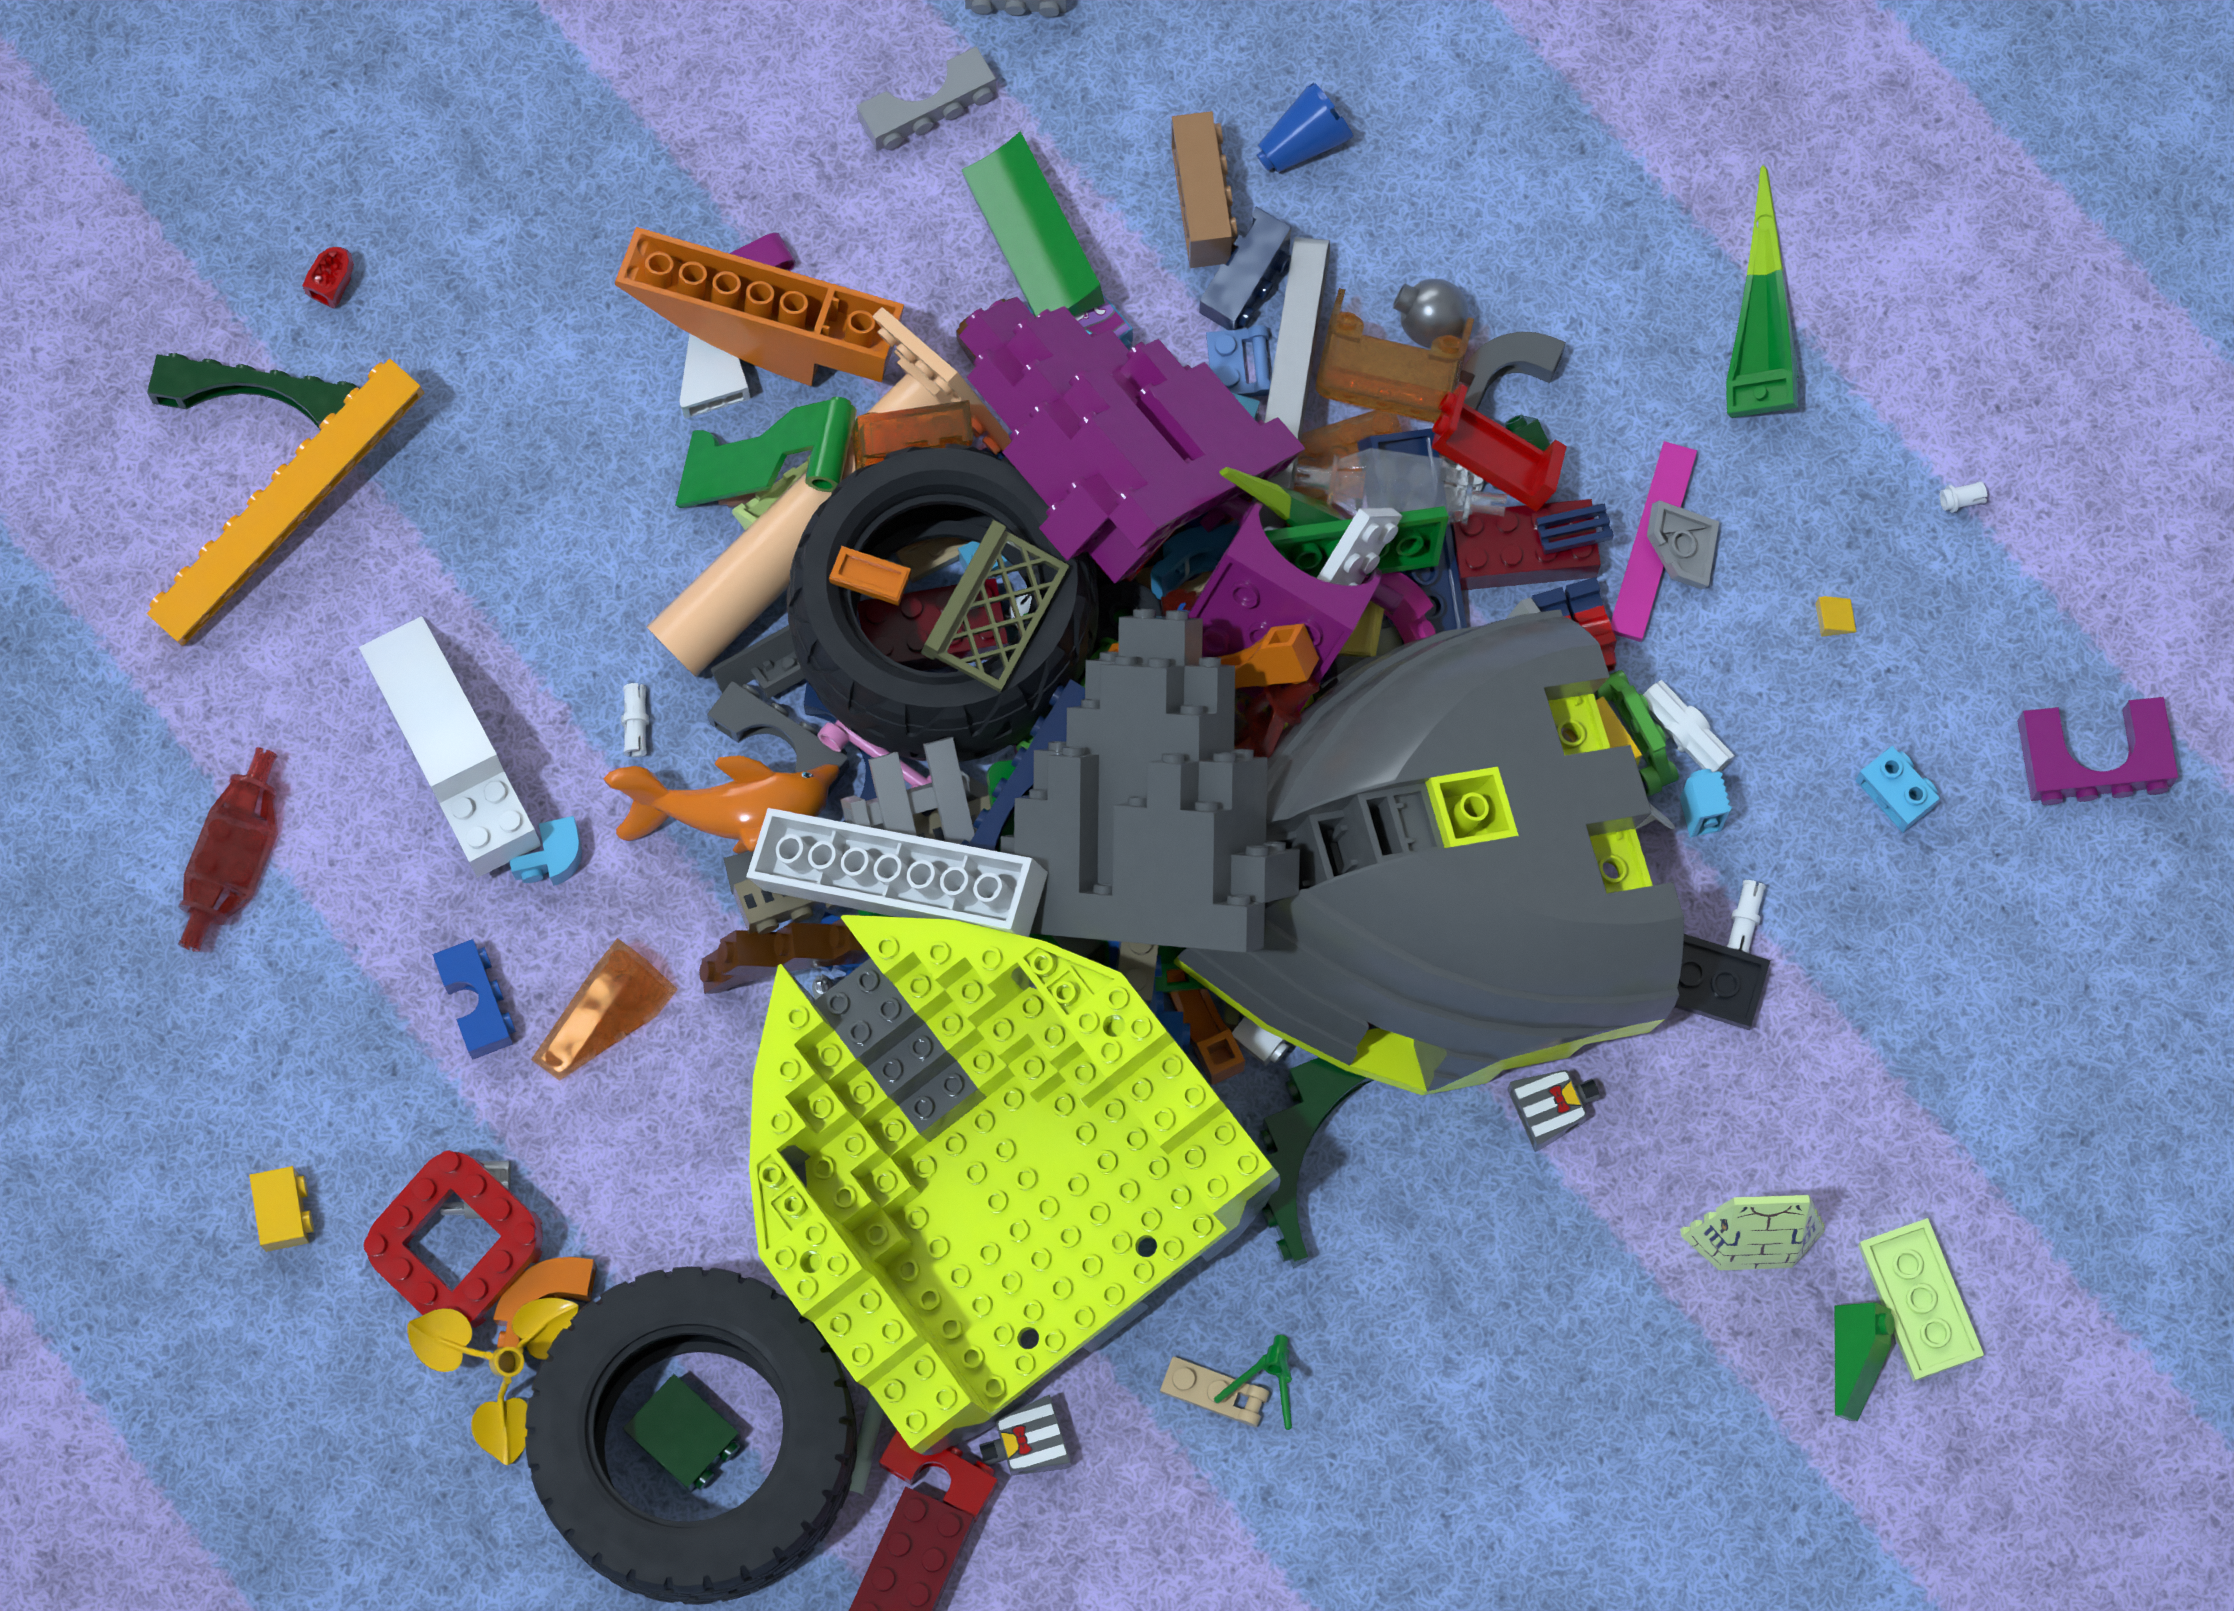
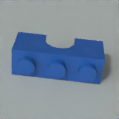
[432,939,516,1060]

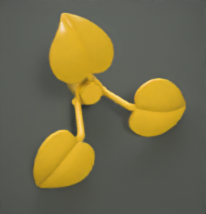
[407,1298,578,1465]

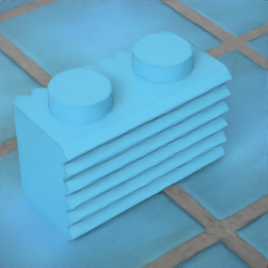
[1680,769,1732,838]

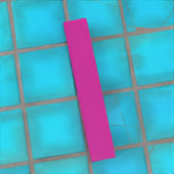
[1611,441,1697,642]

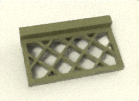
[921,520,1069,692]

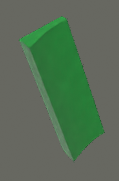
[961,131,1105,317]
[1264,506,1449,578]

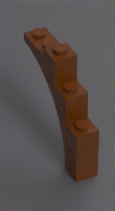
[699,915,888,994]

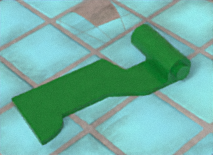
[675,397,857,508]

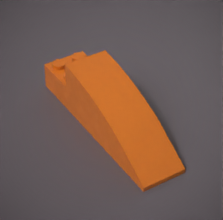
[615,227,904,386]

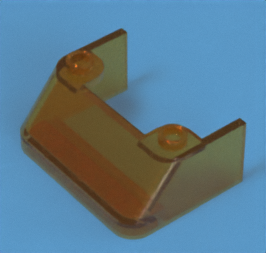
[1315,288,1474,423]

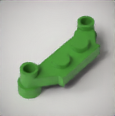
[1595,670,1679,797]

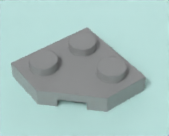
[1647,500,1719,590]

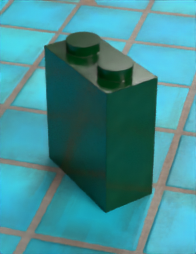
[623,1373,741,1493]

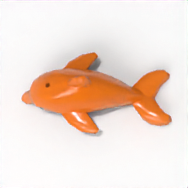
[603,755,840,854]

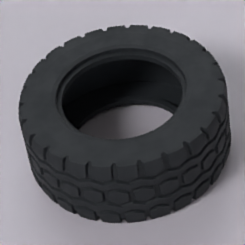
[525,1266,857,1605]

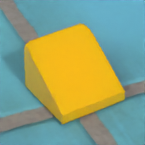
[1815,596,1856,637]

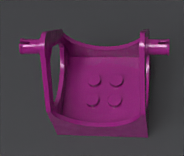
[1189,496,1404,721]

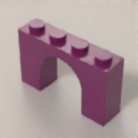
[2017,697,2178,805]

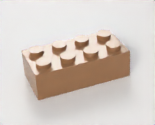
[1171,111,1237,268]

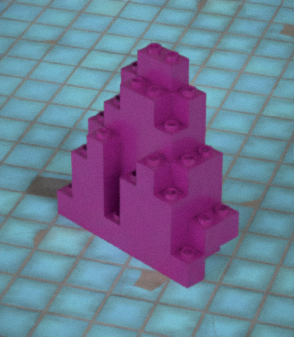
[959,297,1305,583]

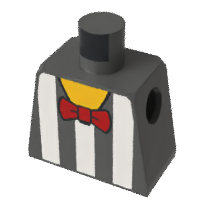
[1507,1070,1600,1152]
[979,1395,1071,1476]

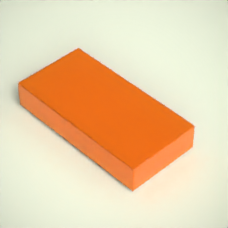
[829,546,911,606]

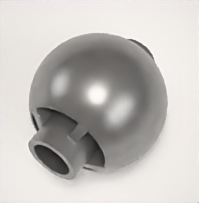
[1392,279,1471,348]

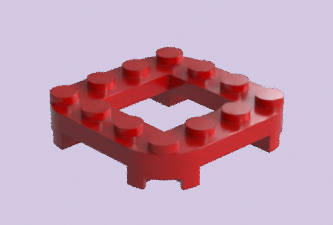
[363,1150,543,1328]

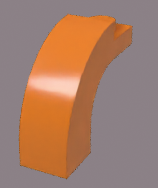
[493,1257,597,1349]

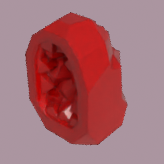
[302,247,354,308]

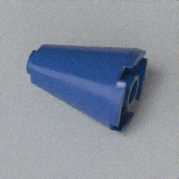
[1256,82,1353,173]

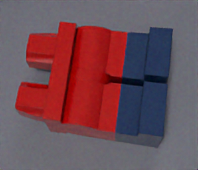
[1531,577,1617,672]

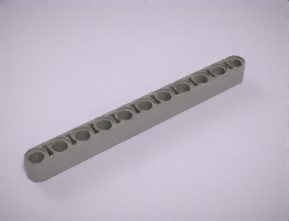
[1252,237,1330,531]

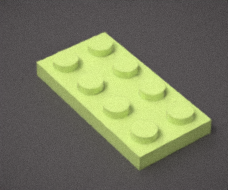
[1858,1218,1984,1382]

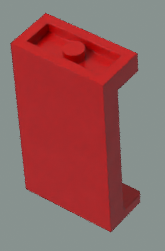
[1431,384,1567,512]

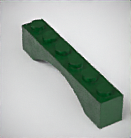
[147,353,360,431]

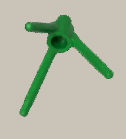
[1214,1335,1292,1430]

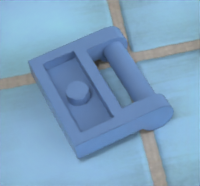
[1206,325,1271,397]

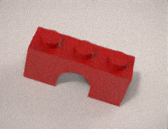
[878,1430,998,1523]

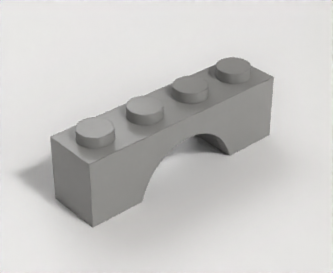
[856,46,997,151]

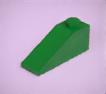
[1834,1302,1895,1421]

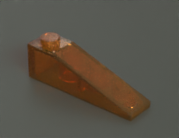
[531,938,678,1081]

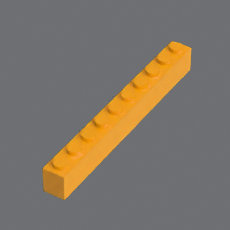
[146,358,425,647]

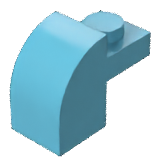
[509,816,582,886]

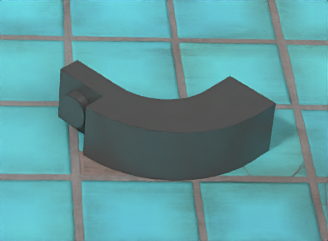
[1460,332,1566,411]

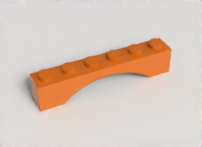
[1108,623,1319,689]

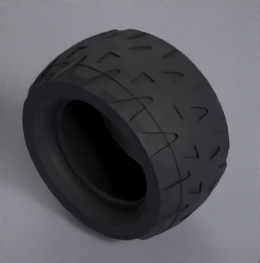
[787,444,1099,762]

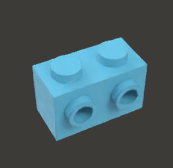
[1855,746,1940,833]

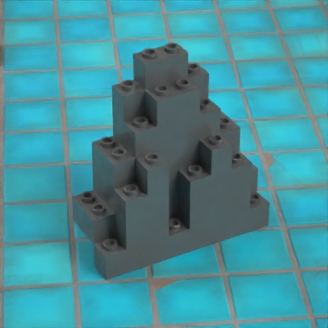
[1001,609,1300,953]

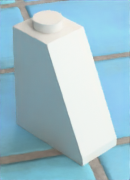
[680,334,751,419]

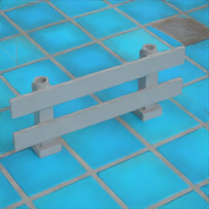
[841,737,974,844]

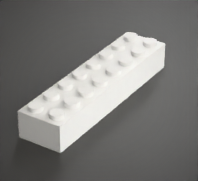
[746,808,1048,937]

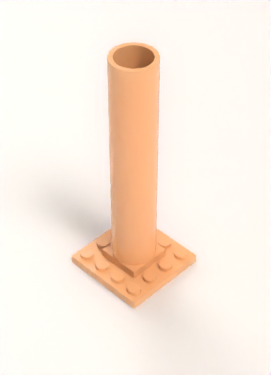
[646,307,1012,677]

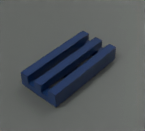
[1535,503,1614,555]

